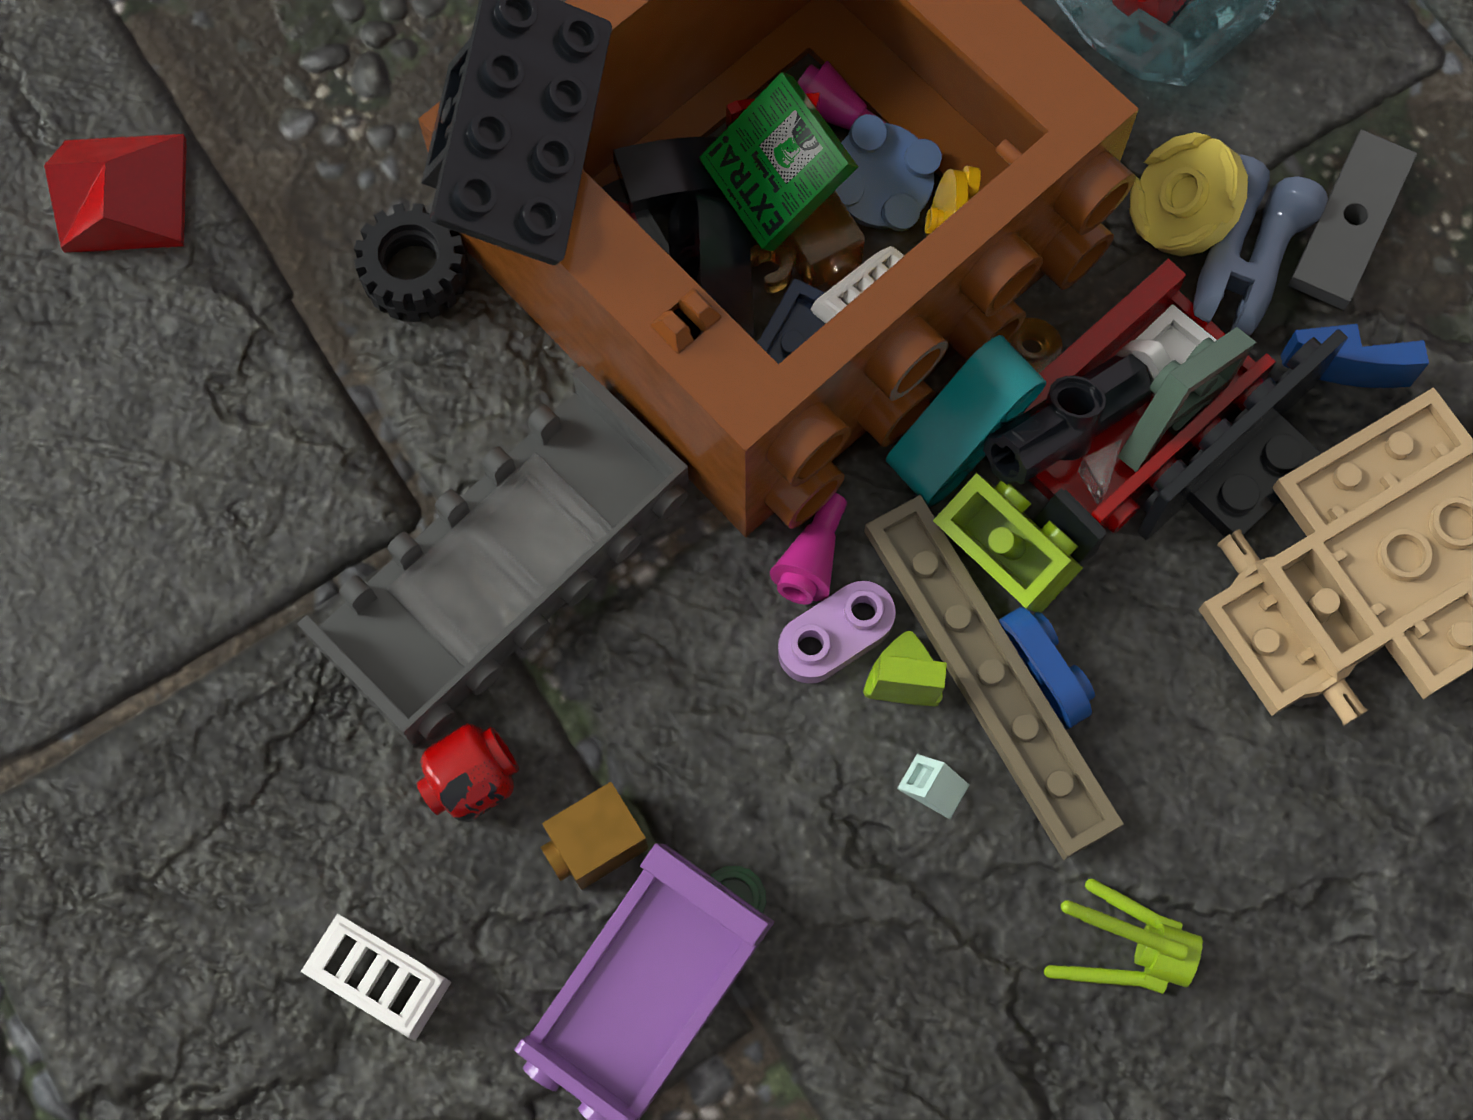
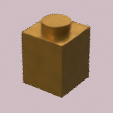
[540,782,649,890]

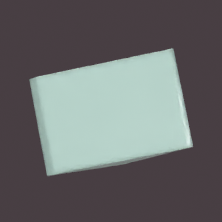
[897,754,970,819]

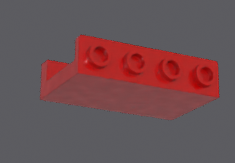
[1024,259,1276,534]

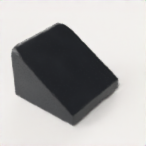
[1033,488,1107,566]

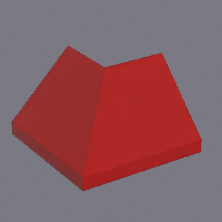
[44,134,187,253]

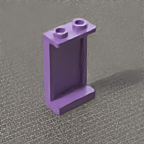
[514,843,774,1120]

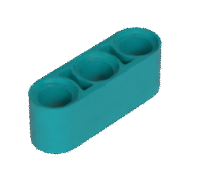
[886,335,1046,507]

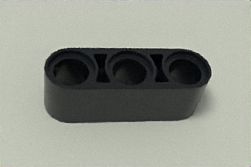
[668,190,754,341]

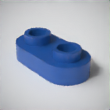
[998,607,1095,729]

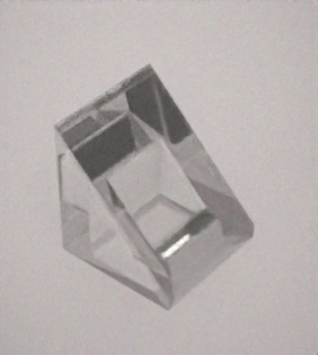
[1078,439,1122,504]

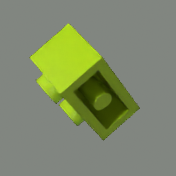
[933,473,1083,613]

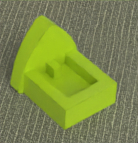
[863,631,947,706]

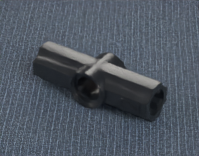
[983,353,1153,485]

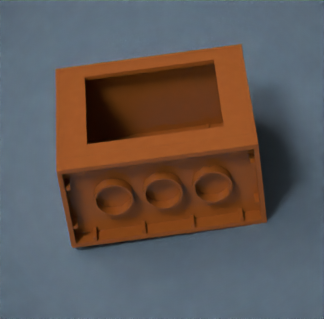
[418,0,1139,538]

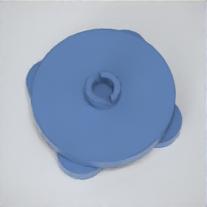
[829,114,942,231]

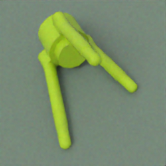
[1044,879,1203,994]

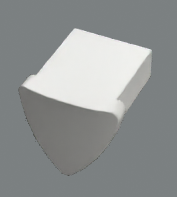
[1116,304,1217,396]

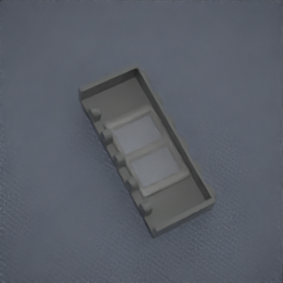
[297,365,689,748]

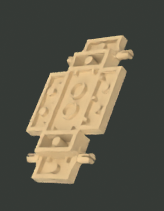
[1198,387,1473,726]

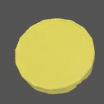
[1129,132,1248,256]

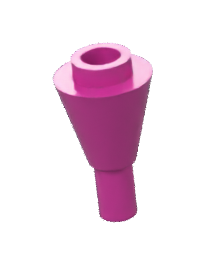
[797,61,886,130]
[770,493,847,605]

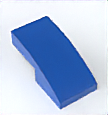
[1280,324,1429,388]

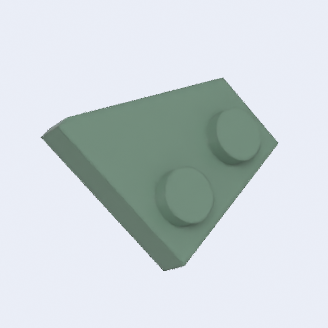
[1118,327,1256,472]

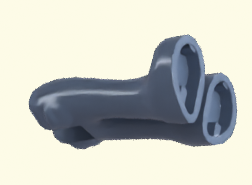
[1193,154,1328,336]

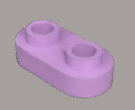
[778,581,895,683]

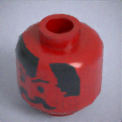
[416,724,519,822]

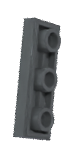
[1288,129,1417,310]

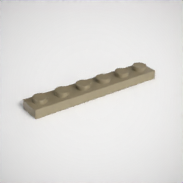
[864,495,1124,861]

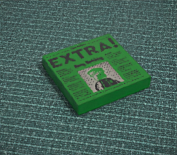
[699,72,859,251]

